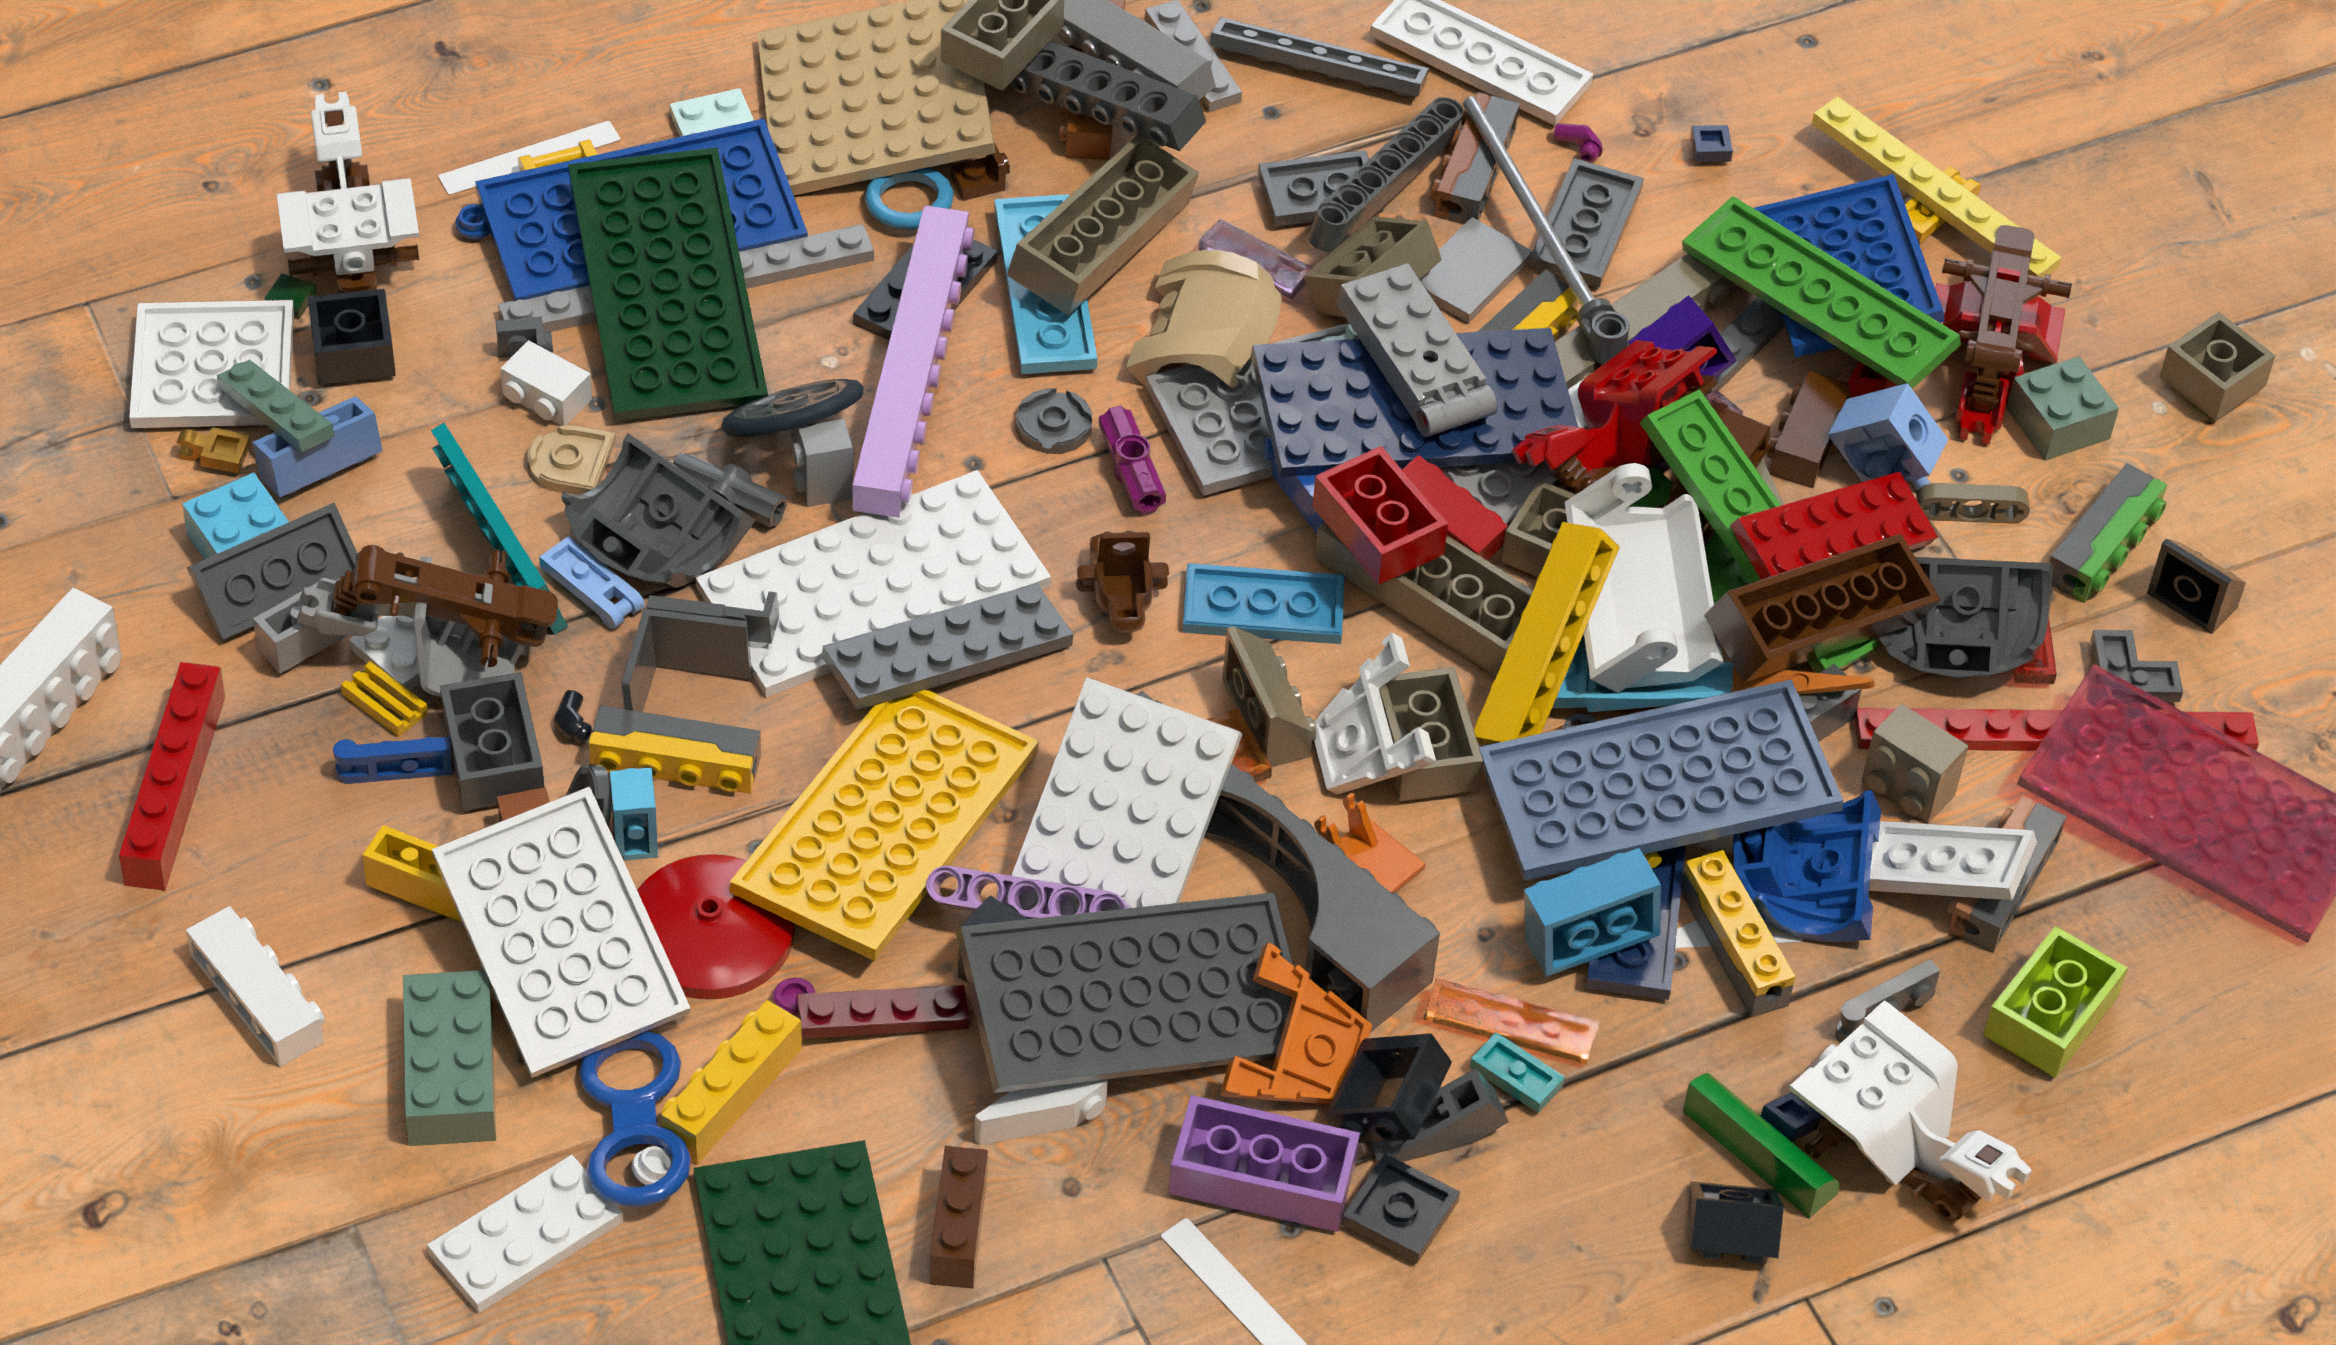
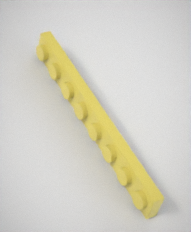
[1812,96,2062,278]

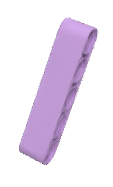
[926,866,1131,919]

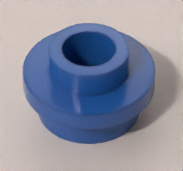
[455,204,490,239]

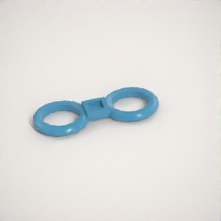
[865,167,954,230]

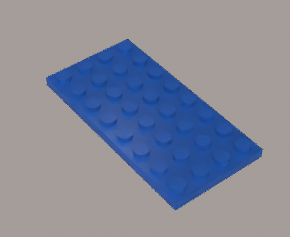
[475,118,808,301]

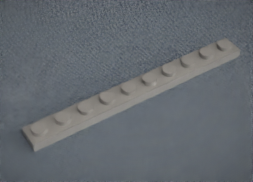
[498,224,874,332]

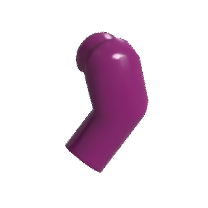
[1554,123,1603,163]

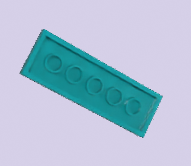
[431,422,568,635]

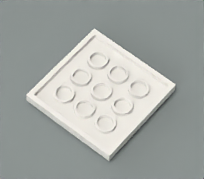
[129,300,294,428]

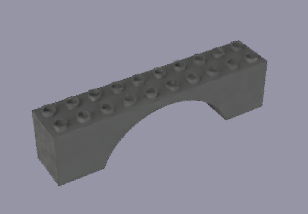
[1136,691,1440,1033]

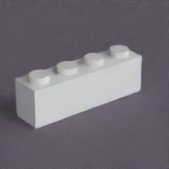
[186,906,325,1067]

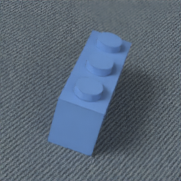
[252,396,383,498]

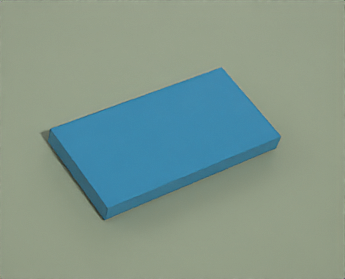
[1182,563,1345,644]

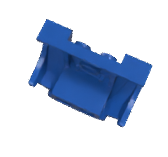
[1733,790,1881,942]

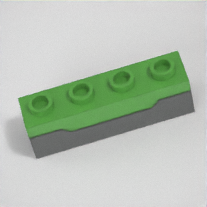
[2049,463,2167,603]

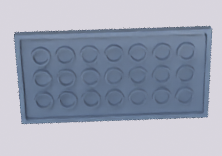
[1479,679,1843,881]

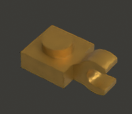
[177,427,250,474]

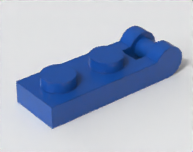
[333,737,453,784]

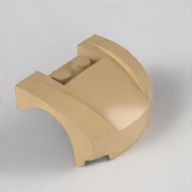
[1126,250,1281,388]

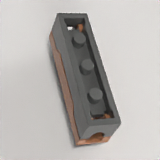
[1947,796,2067,953]

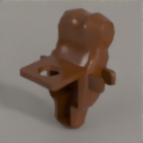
[1076,531,1169,633]

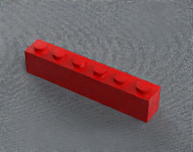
[119,662,225,891]

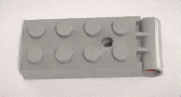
[1337,263,1497,437]

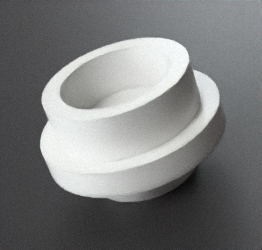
[632,1146,672,1185]

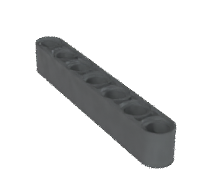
[1308,97,1463,252]

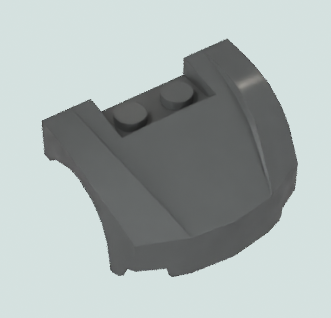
[561,433,755,588]
[1879,557,2054,678]

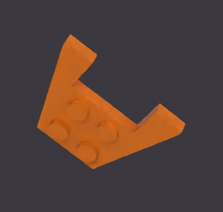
[1219,942,1372,1104]

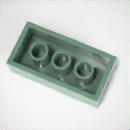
[403,970,496,1146]

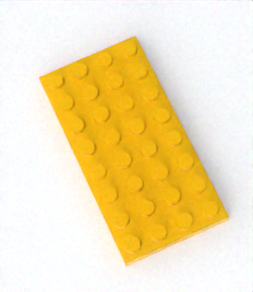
[729,690,1039,961]

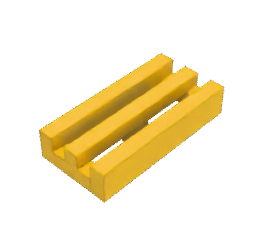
[340,661,428,737]

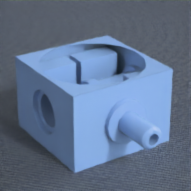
[1828,383,1948,491]

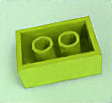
[1983,926,2128,1078]

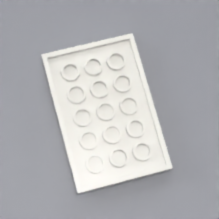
[1011,677,1242,915]
[432,787,690,1078]

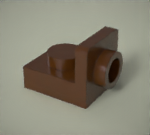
[951,142,1010,201]

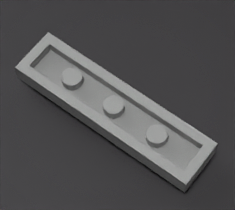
[1145,0,1242,112]

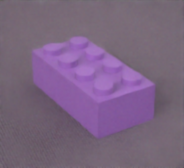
[1169,1095,1360,1232]

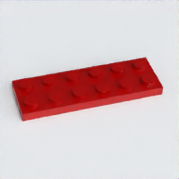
[1730,472,1938,580]

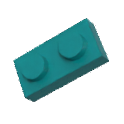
[1470,1032,1565,1113]

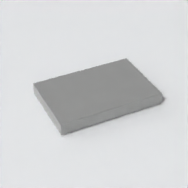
[1420,217,1532,323]

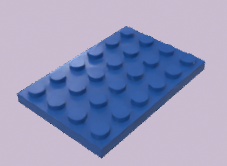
[1754,174,1945,358]

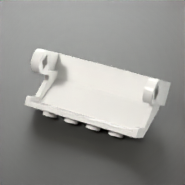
[1565,463,1723,693]

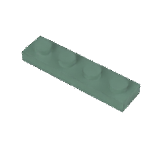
[217,359,335,453]

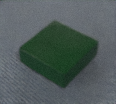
[264,273,317,319]

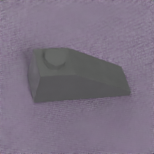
[1370,1068,1509,1162]

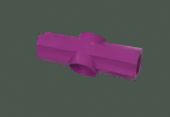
[1098,405,1166,514]

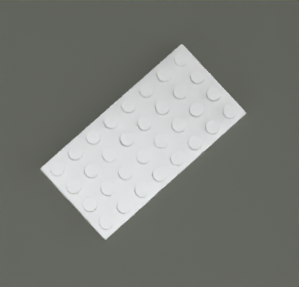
[695,470,1051,698]

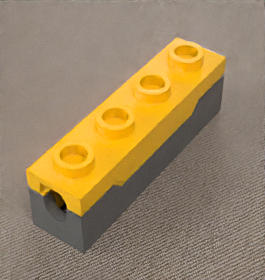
[1478,269,1579,341]
[589,705,761,794]
[1681,850,1795,1017]

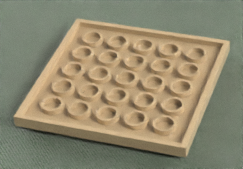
[757,0,996,195]

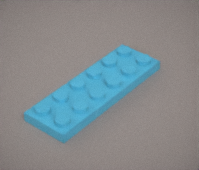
[994,194,1098,374]

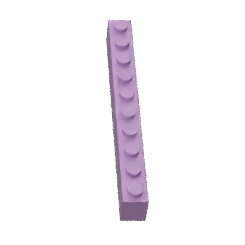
[853,205,975,518]

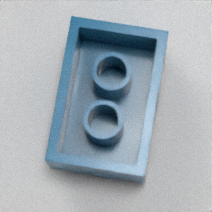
[1524,848,1661,977]

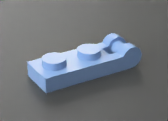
[539,536,645,629]

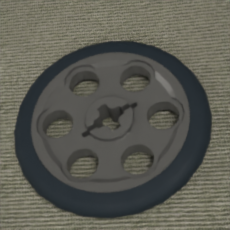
[721,379,864,437]

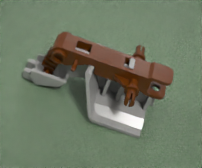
[297,545,558,697]

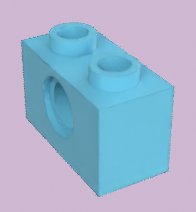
[610,768,658,861]

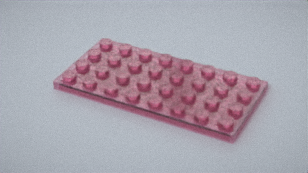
[2017,664,2336,943]

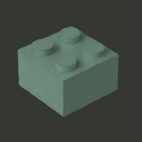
[2006,356,2119,461]

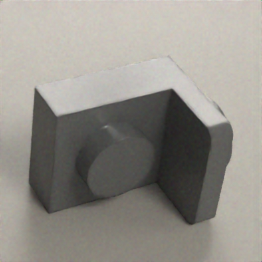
[495,316,553,358]

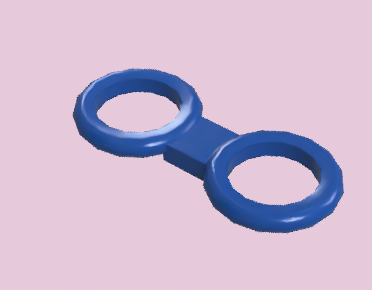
[579,1031,691,1207]

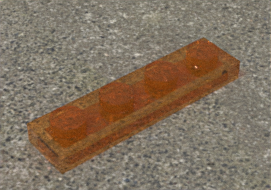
[1424,978,1599,1065]

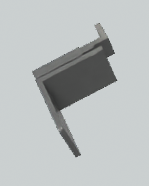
[622,591,779,712]

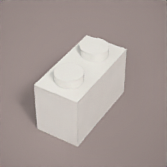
[500,340,592,426]

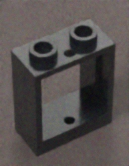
[1325,1033,1452,1143]

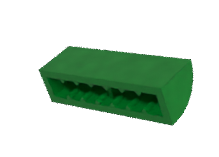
[1683,1073,1840,1218]

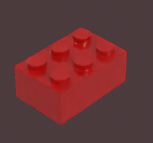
[1312,446,1448,585]

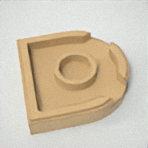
[528,425,616,495]

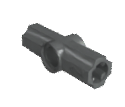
[673,453,787,527]

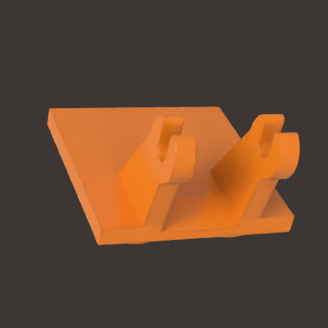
[1314,793,1426,893]

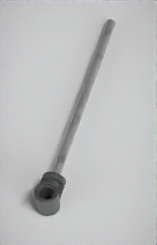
[1463,96,1630,364]

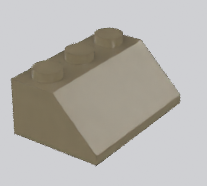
[1222,626,1316,769]

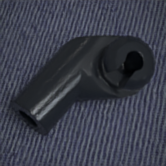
[554,690,592,743]

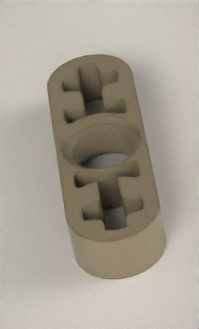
[1916,483,2030,523]

